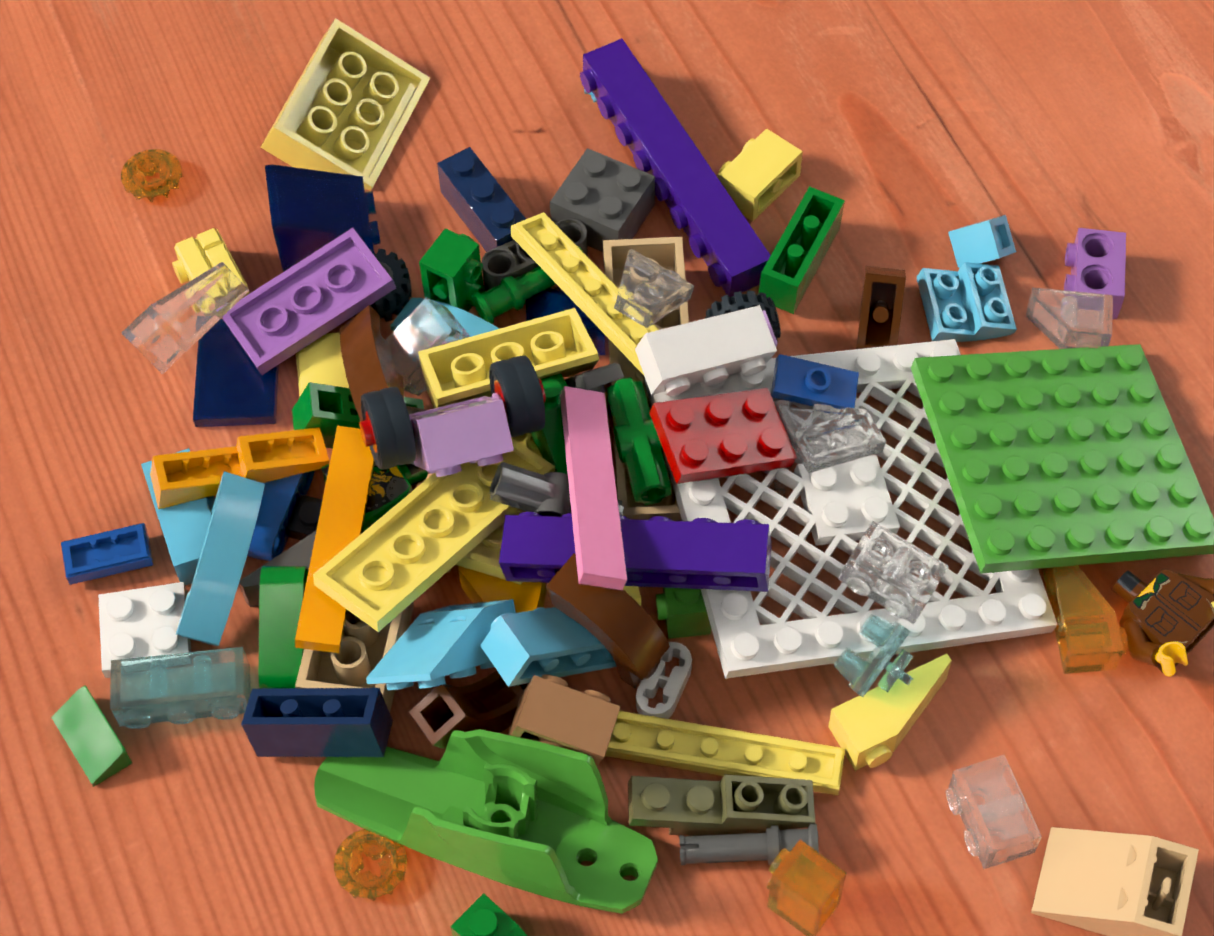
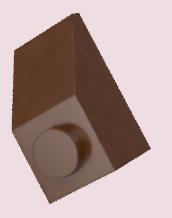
[856,266,906,349]

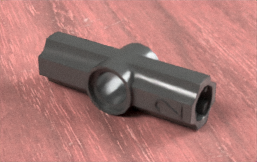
[489,462,624,517]

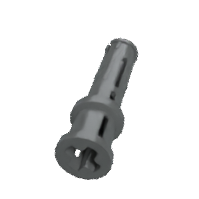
[679,824,819,867]

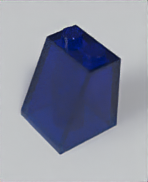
[265,164,381,272]

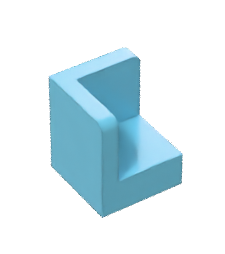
[948,215,1016,268]

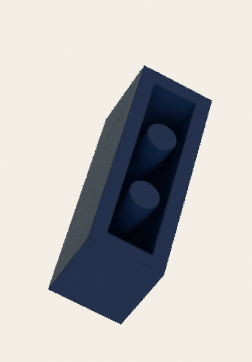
[437,147,526,252]
[241,688,393,757]

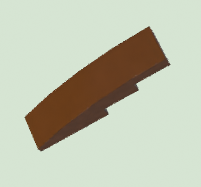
[339,305,404,421]

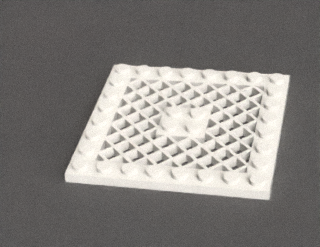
[644,339,1058,679]

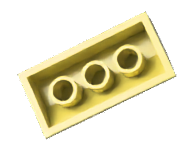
[418,308,599,408]

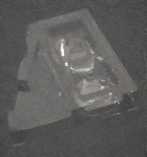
[614,249,694,328]
[775,400,886,473]

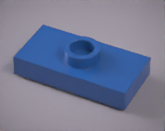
[771,354,859,415]
[61,523,153,585]

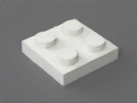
[98,582,192,678]

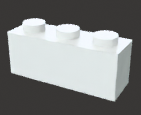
[635,305,777,396]

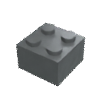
[550,148,655,252]

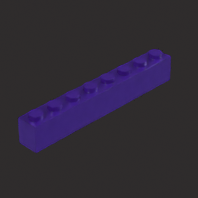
[580,38,771,297]

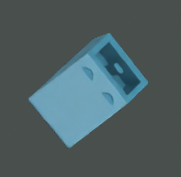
[366,599,516,690]

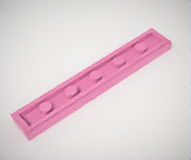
[560,386,627,590]

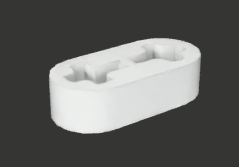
[636,642,692,719]

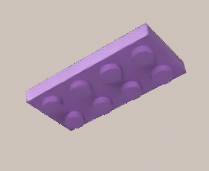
[219,228,396,375]

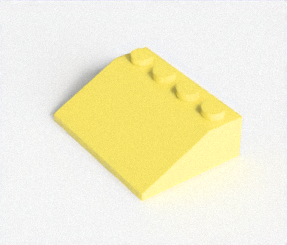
[261,18,430,191]

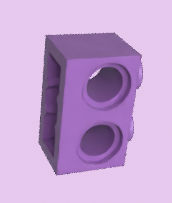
[1063,228,1126,319]

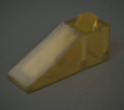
[1042,565,1128,674]

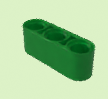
[258,566,309,689]

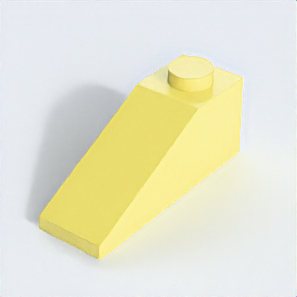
[828,653,952,771]

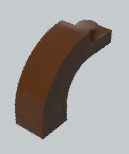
[546,553,670,688]
[409,670,560,749]

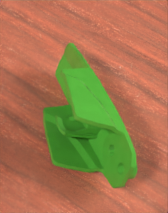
[314,729,658,914]

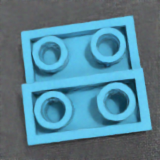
[916,262,1017,342]

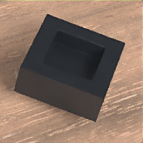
[286,494,322,540]

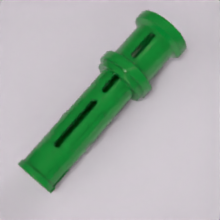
[471,246,583,324]

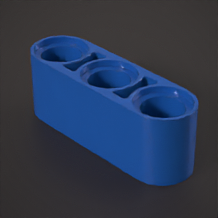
[247,470,315,562]

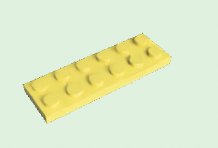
[313,437,555,632]

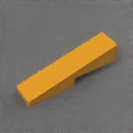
[150,427,330,509]

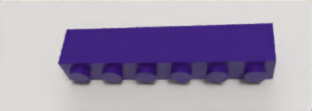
[499,512,772,592]

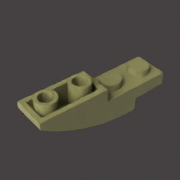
[628,774,816,836]

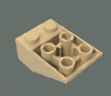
[1031,827,1199,936]

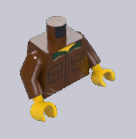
[1112,569,1214,677]

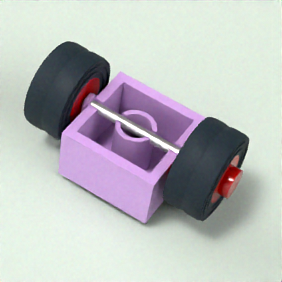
[359,356,546,477]

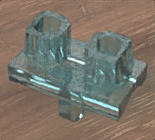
[834,614,914,697]

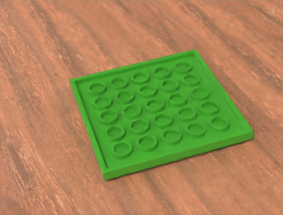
[911,344,1214,574]

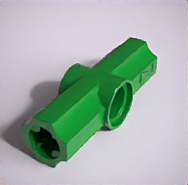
[607,377,671,505]

